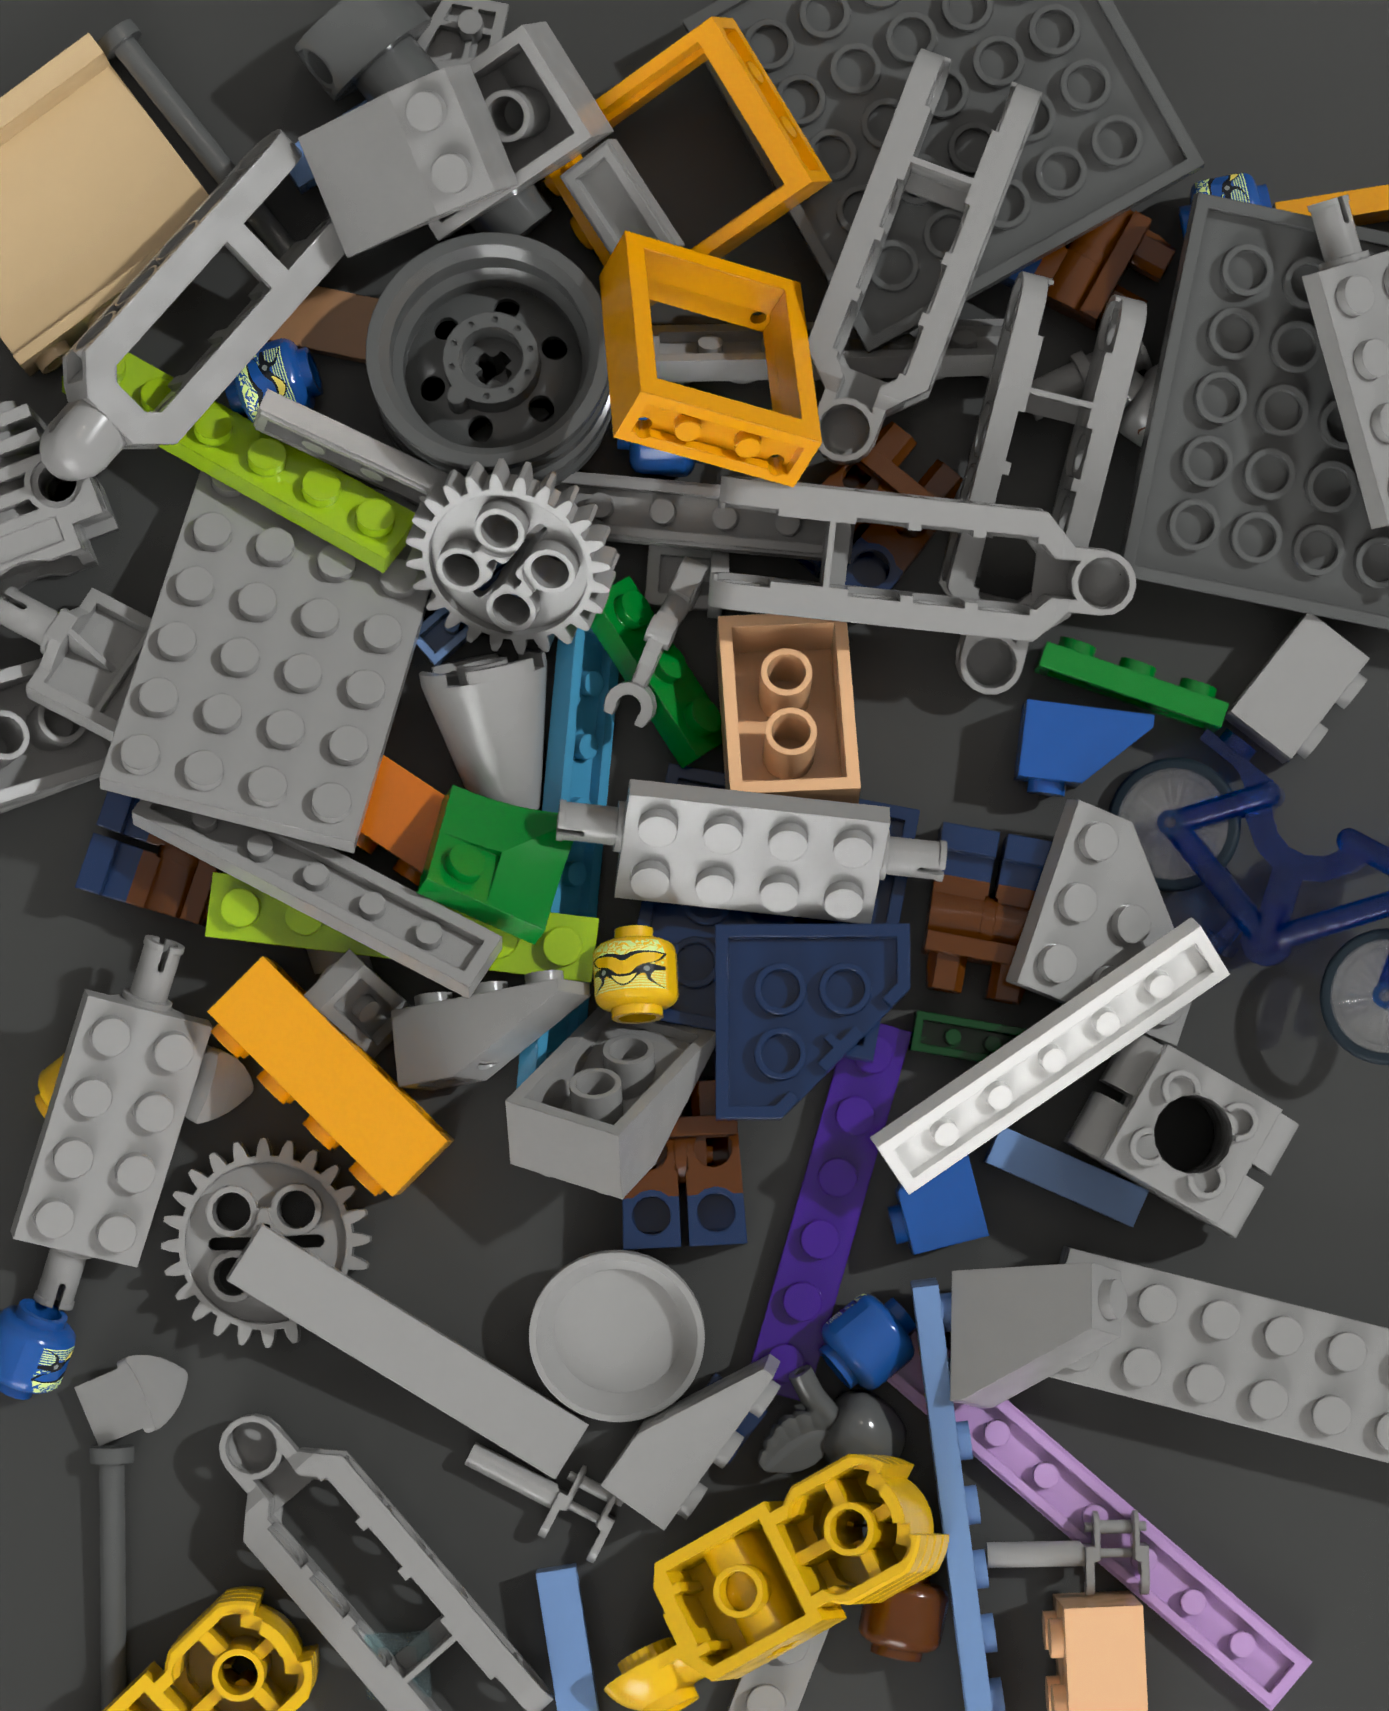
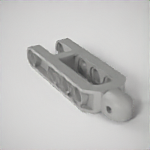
[808,48,1043,465]
[39,129,345,482]
[938,271,1147,695]
[708,475,1136,642]
[219,1413,554,1711]

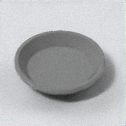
[529,1250,705,1422]

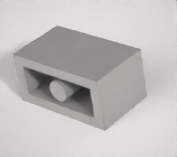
[1224,614,1370,764]

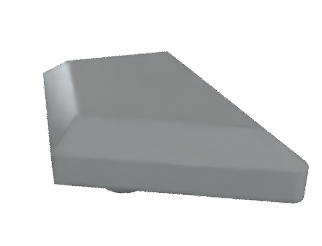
[417,0,509,69]

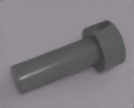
[294,0,554,237]

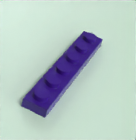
[751,1023,912,1401]

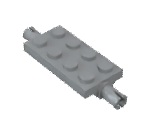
[1302,194,1389,529]
[0,586,152,741]
[556,779,947,924]
[10,935,213,1311]

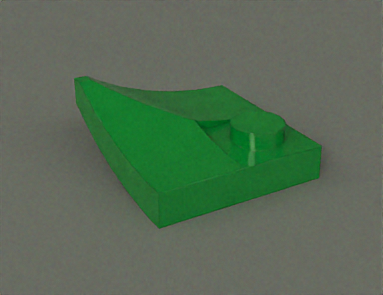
[417,785,574,945]

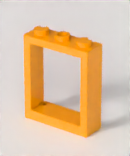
[543,16,832,306]
[599,230,822,487]

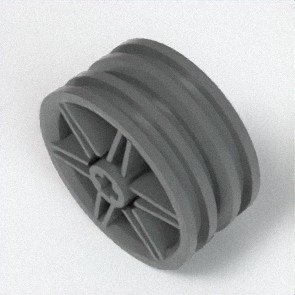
[366,232,612,486]

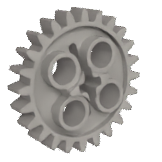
[406,458,617,655]
[161,1138,372,1348]

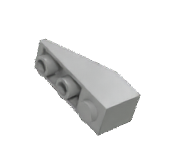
[391,970,591,1091]
[601,1354,781,1530]

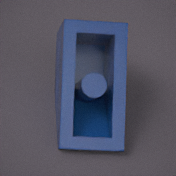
[1013,699,1155,797]
[887,1155,989,1255]

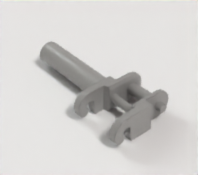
[464,1442,623,1564]
[986,1510,1150,1596]

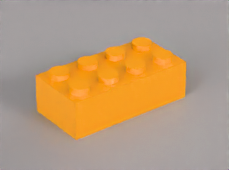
[207,956,454,1197]

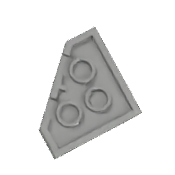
[1006,799,1192,1046]

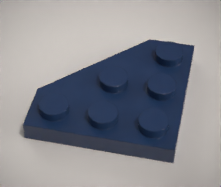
[715,923,911,1121]

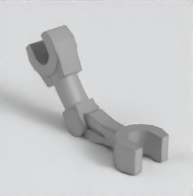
[604,556,709,728]

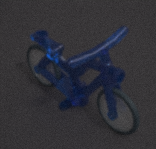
[1109,728,1389,1065]

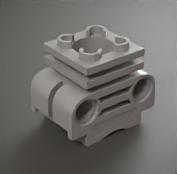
[0,401,119,600]
[1063,1035,1299,1238]

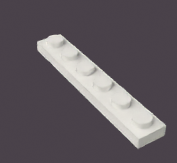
[870,917,1230,1195]

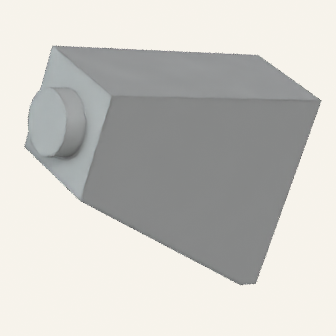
[950,1262,1127,1408]

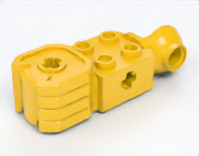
[604,1454,949,1711]
[102,1586,320,1711]

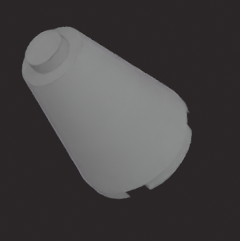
[419,649,547,810]

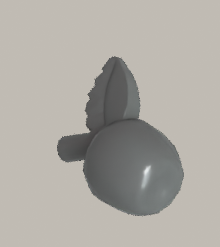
[757,1365,907,1474]

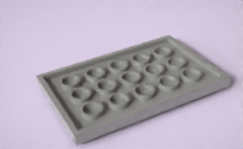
[99,470,432,853]

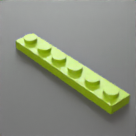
[62,352,415,573]
[205,872,599,983]

